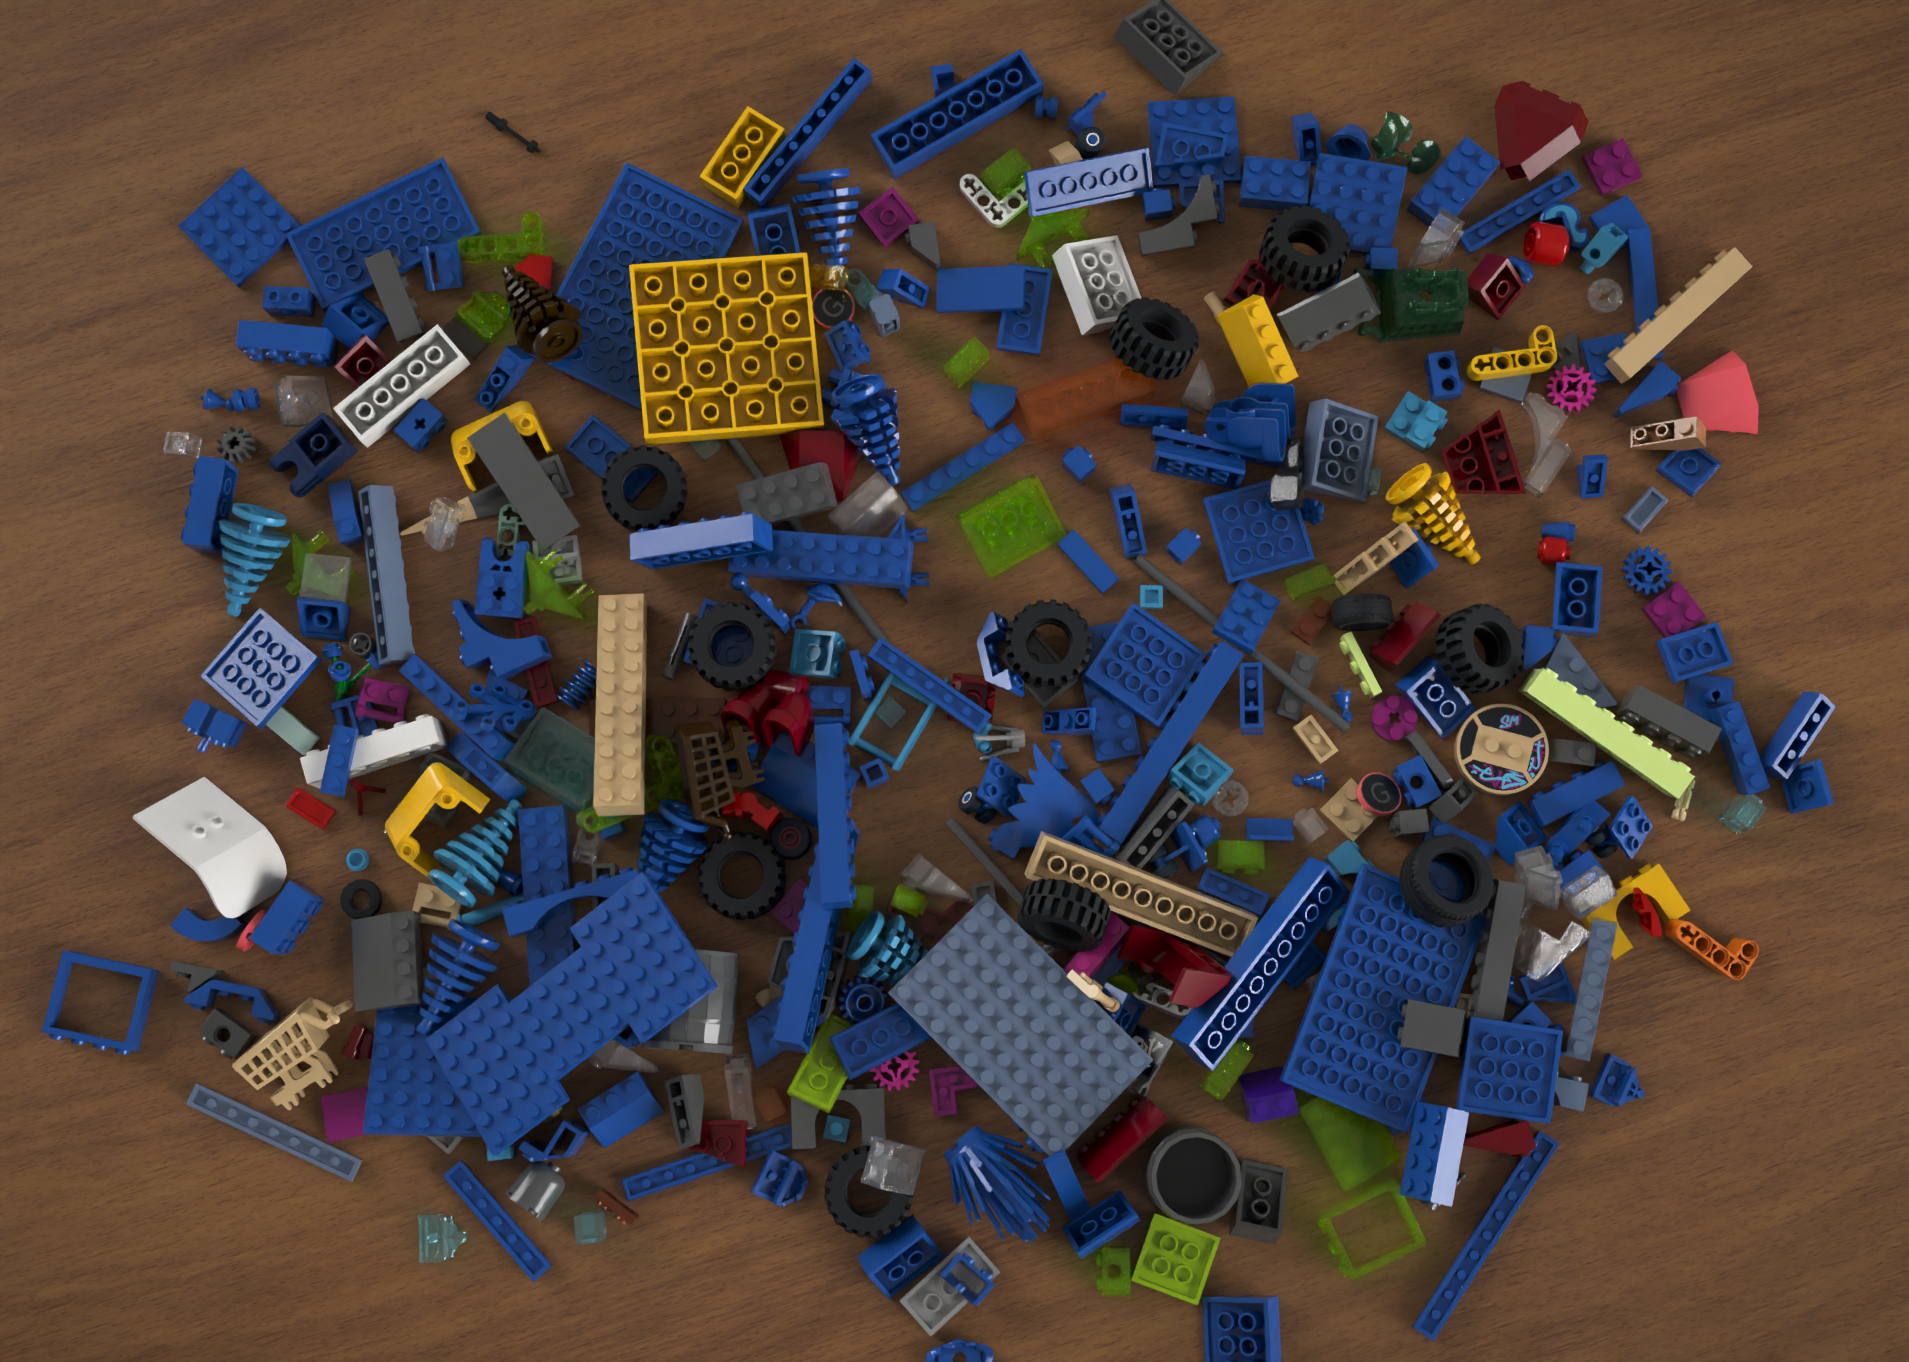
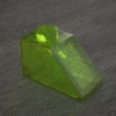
[890,883,928,918]
[847,884,875,932]

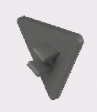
[1540,332,1580,378]

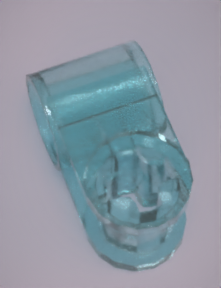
[845,269,880,313]

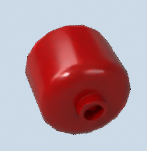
[1523,222,1570,267]

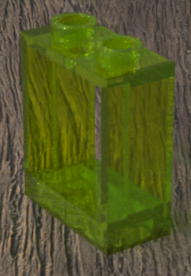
[1199,1040,1254,1101]

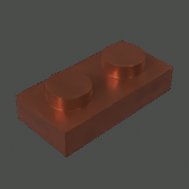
[1291,596,1332,645]
[594,1188,639,1225]

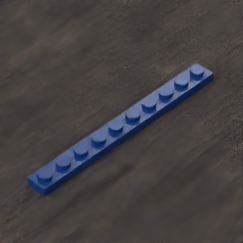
[1412,1130,1559,1341]

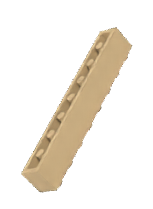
[1604,247,1753,384]

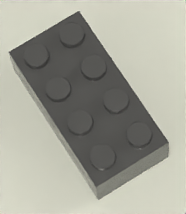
[736,462,838,525]
[1615,684,1722,759]

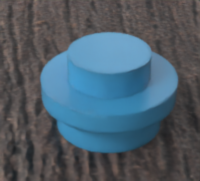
[346,849,369,871]

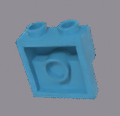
[1384,391,1448,452]
[789,629,846,679]
[1168,742,1234,807]

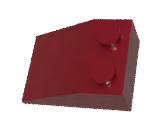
[1463,1119,1536,1158]

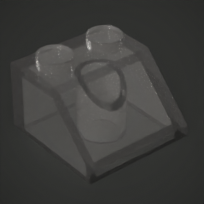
[273,375,334,427]
[861,1136,925,1196]

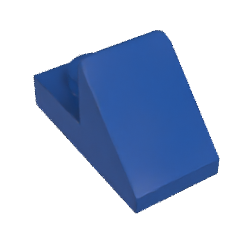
[1577,454,1608,498]

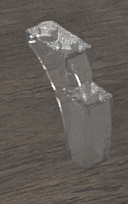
[1521,392,1573,498]

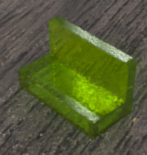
[1283,563,1336,601]

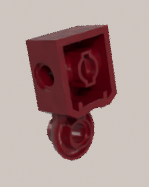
[1223,243,1293,310]

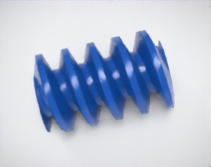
[555,660,597,711]

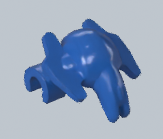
[790,583,842,629]

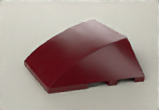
[1441,409,1526,494]
[780,430,862,502]

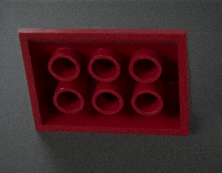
[1077,1096,1168,1184]

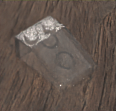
[422,497,467,552]

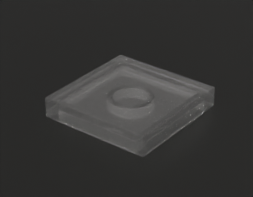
[299,553,352,603]

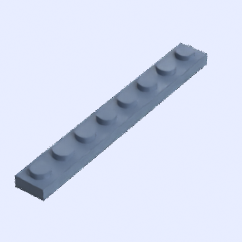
[186,1083,363,1181]

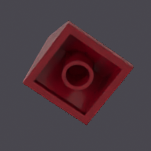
[333,334,391,389]

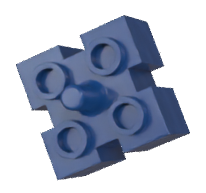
[181,698,248,753]

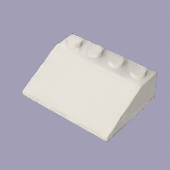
[1052,235,1141,336]

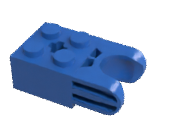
[475,538,530,619]

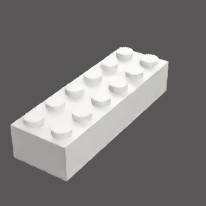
[333,324,470,448]
[300,714,449,789]

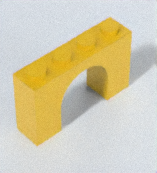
[1578,863,1690,960]

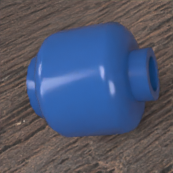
[1189,814,1222,848]

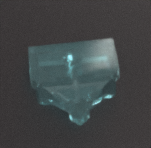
[418,1214,468,1263]

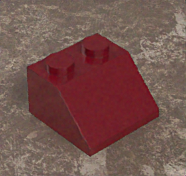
[1461,253,1525,320]

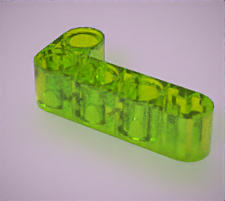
[457,211,546,263]

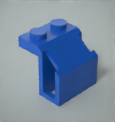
[519,1119,590,1162]

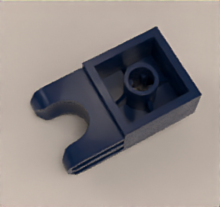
[269,412,358,497]

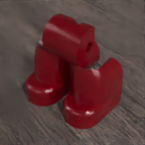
[720,669,815,757]

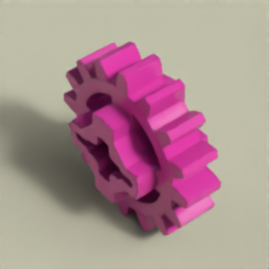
[1546,365,1596,414]
[870,1051,920,1091]

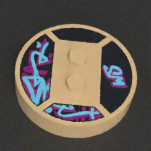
[1454,704,1549,796]

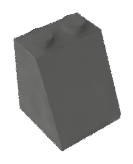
[1397,999,1467,1058]

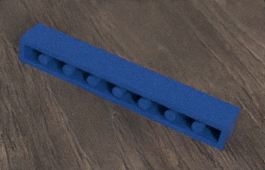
[743,58,872,208]
[814,723,856,909]

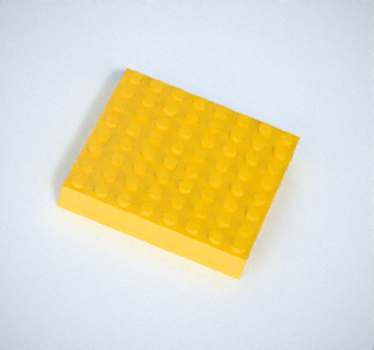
[629,253,824,445]

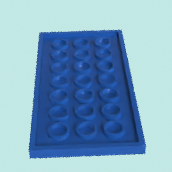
[286,157,482,311]

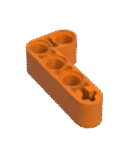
[1665,919,1759,980]

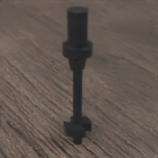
[485,112,541,153]

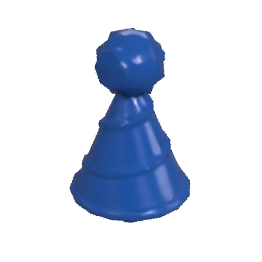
[201,388,235,411]
[1331,686,1353,722]
[1050,740,1070,774]
[1292,769,1330,792]

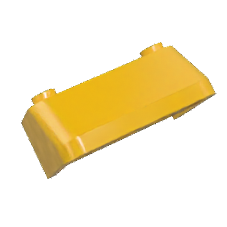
[451,401,554,493]
[385,762,491,877]

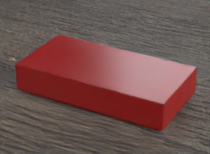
[285,787,336,830]

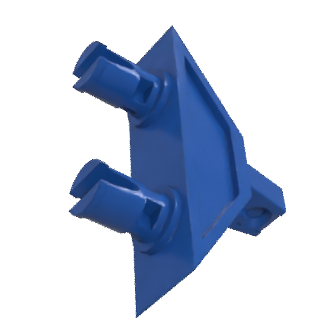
[888,513,929,604]
[1536,799,1611,868]

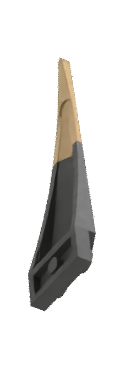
[400,453,575,536]

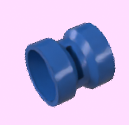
[1035,95,1058,119]
[232,387,261,412]

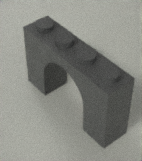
[790,1084,886,1149]

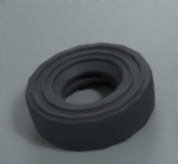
[340,879,382,919]

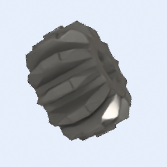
[217,426,256,464]

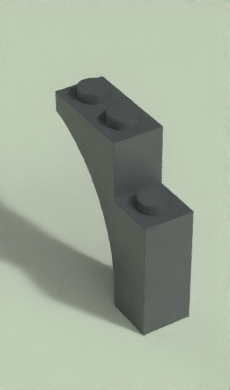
[1138,174,1220,257]

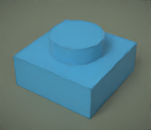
[1140,585,1163,609]
[823,1114,851,1143]

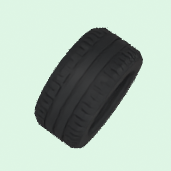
[1399,834,1494,927]

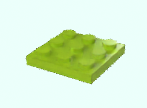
[1131,1213,1221,1306]

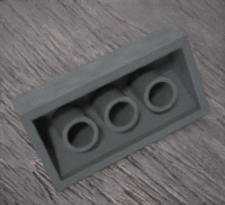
[1277,273,1381,353]

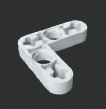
[960,174,1028,228]

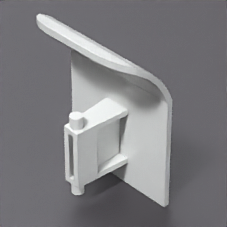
[133,777,287,918]

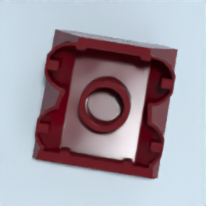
[947,672,997,723]

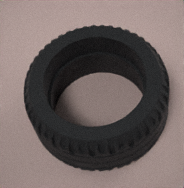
[1332,594,1393,631]

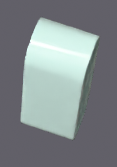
[266,706,320,756]

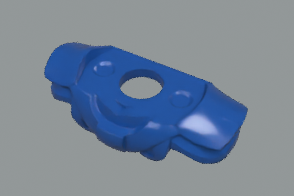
[926,1338,994,1362]

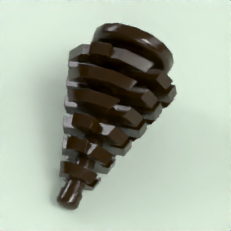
[502,265,583,363]

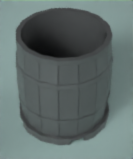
[641,949,739,1054]
[1142,1125,1242,1224]

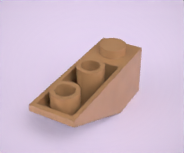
[1631,416,1706,451]

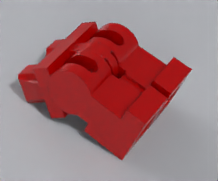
[722,792,784,834]

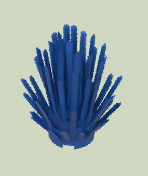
[943,1125,1051,1243]

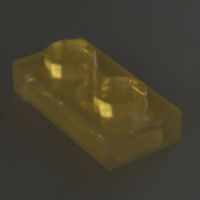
[809,264,850,291]

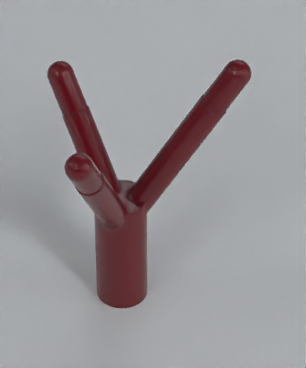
[350,778,386,816]

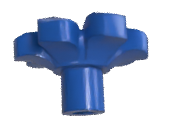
[1300,497,1324,525]

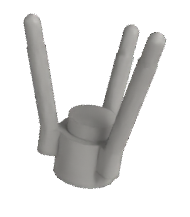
[975,725,1025,761]

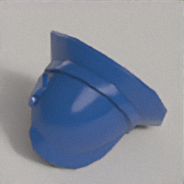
[1324,124,1372,160]

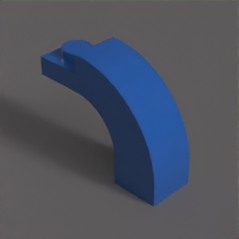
[170,907,254,942]

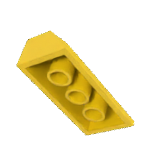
[1216,294,1298,388]

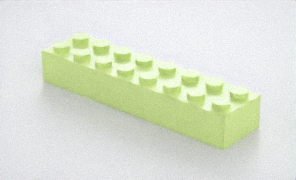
[1518,668,1695,799]

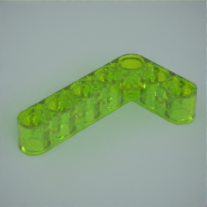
[576,734,684,833]

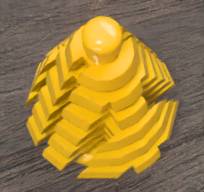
[1385,463,1480,565]

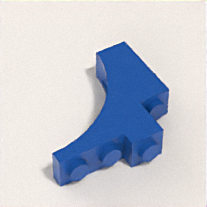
[451,599,553,679]

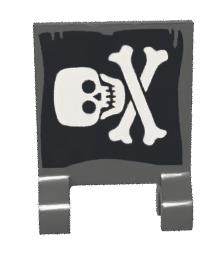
[1129,1022,1175,1098]

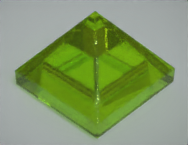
[1107,971,1139,992]

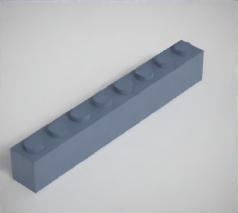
[358,485,415,665]

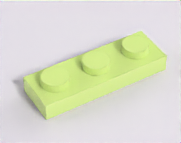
[1339,631,1382,699]

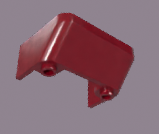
[1117,925,1232,1009]

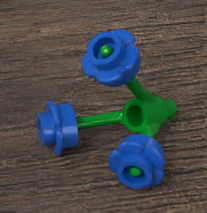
[321,643,386,701]

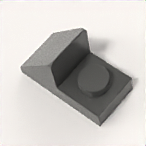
[169,961,223,993]

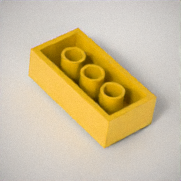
[699,106,786,208]

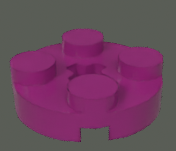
[1371,695,1418,741]

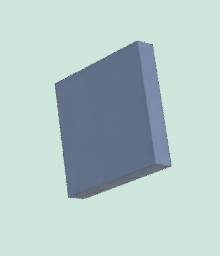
[1479,347,1532,404]

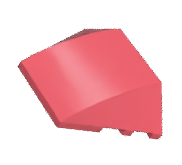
[1675,350,1759,435]

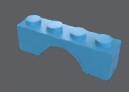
[1324,840,1376,876]

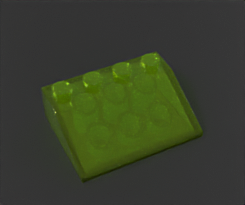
[955,473,1067,579]
[1298,1096,1402,1192]

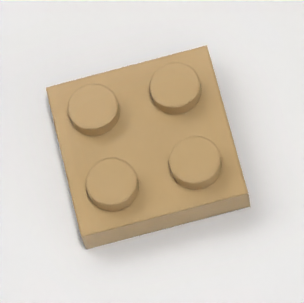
[1319,778,1378,842]

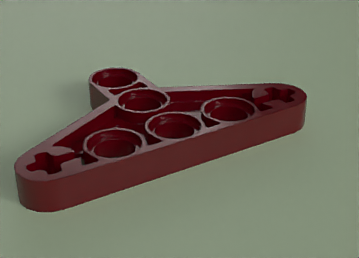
[887,897,972,952]

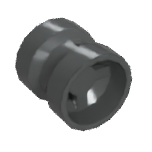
[349,633,377,658]

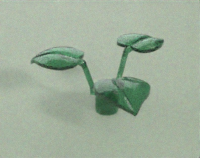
[1371,111,1441,174]

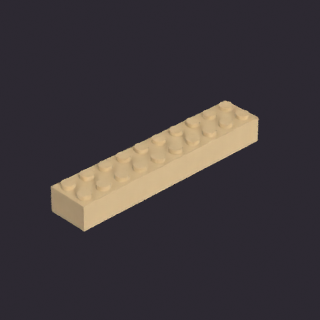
[593,593,647,816]
[1024,831,1258,957]

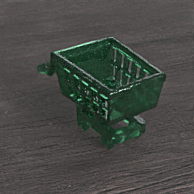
[1353,267,1469,343]

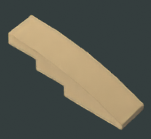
[1331,522,1419,595]

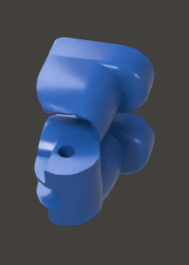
[1205,383,1296,461]

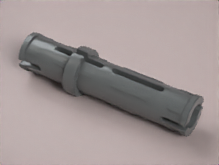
[661,613,698,680]

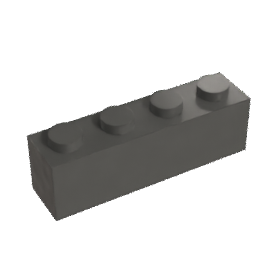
[364,249,426,344]
[1112,786,1195,869]

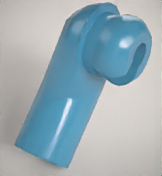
[973,721,993,754]

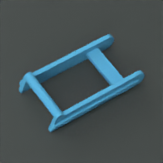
[849,672,950,771]

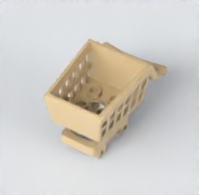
[232,997,353,1110]

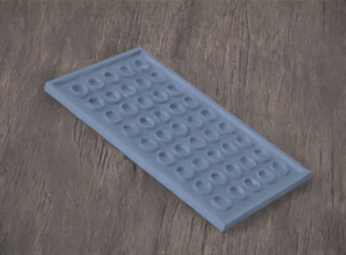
[888,894,1153,1157]

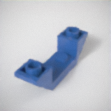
[976,611,1025,697]
[446,731,528,803]
[184,979,281,1024]

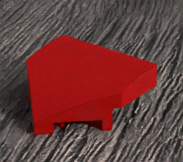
[514,254,552,290]
[1630,887,1662,937]

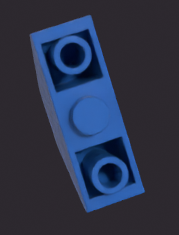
[1042,707,1096,736]

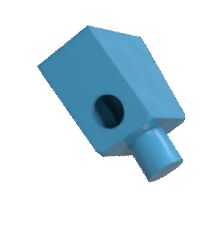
[1579,223,1629,274]

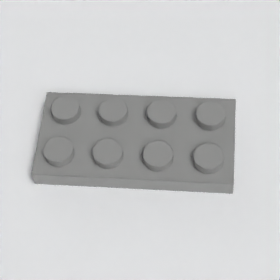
[900,1236,1000,1337]

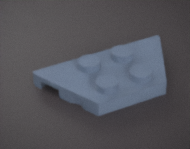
[1545,634,1618,708]

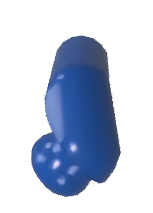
[1507,975,1525,1007]

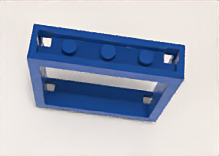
[41,950,159,1055]

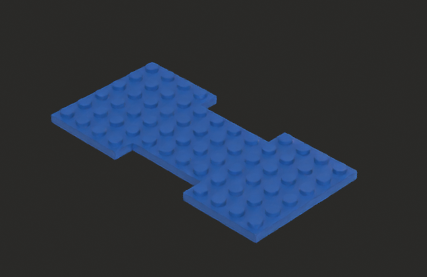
[425,872,718,1156]

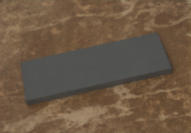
[467,413,581,550]

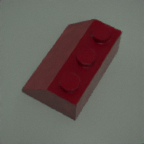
[1369,602,1441,672]

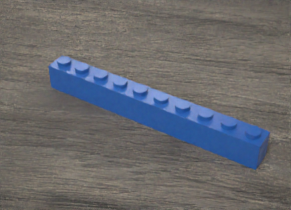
[1097,640,1244,844]

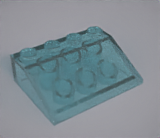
[504,707,595,815]

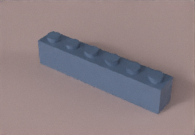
[1565,917,1617,1061]

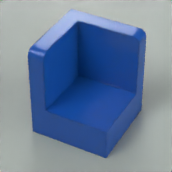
[930,63,955,97]

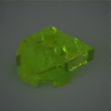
[455,290,509,343]

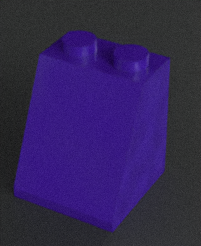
[1237,1066,1299,1123]

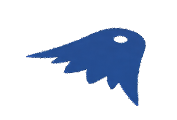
[991,743,1099,851]

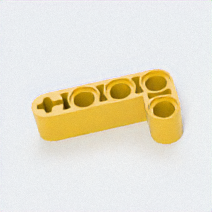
[1466,325,1557,381]

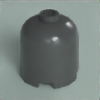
[505,1161,565,1222]

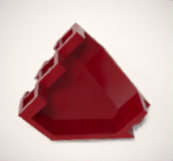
[1494,81,1588,181]

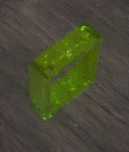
[1316,1177,1428,1281]

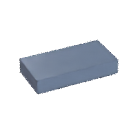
[1621,486,1669,534]

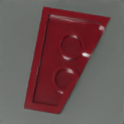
[677,1120,748,1168]

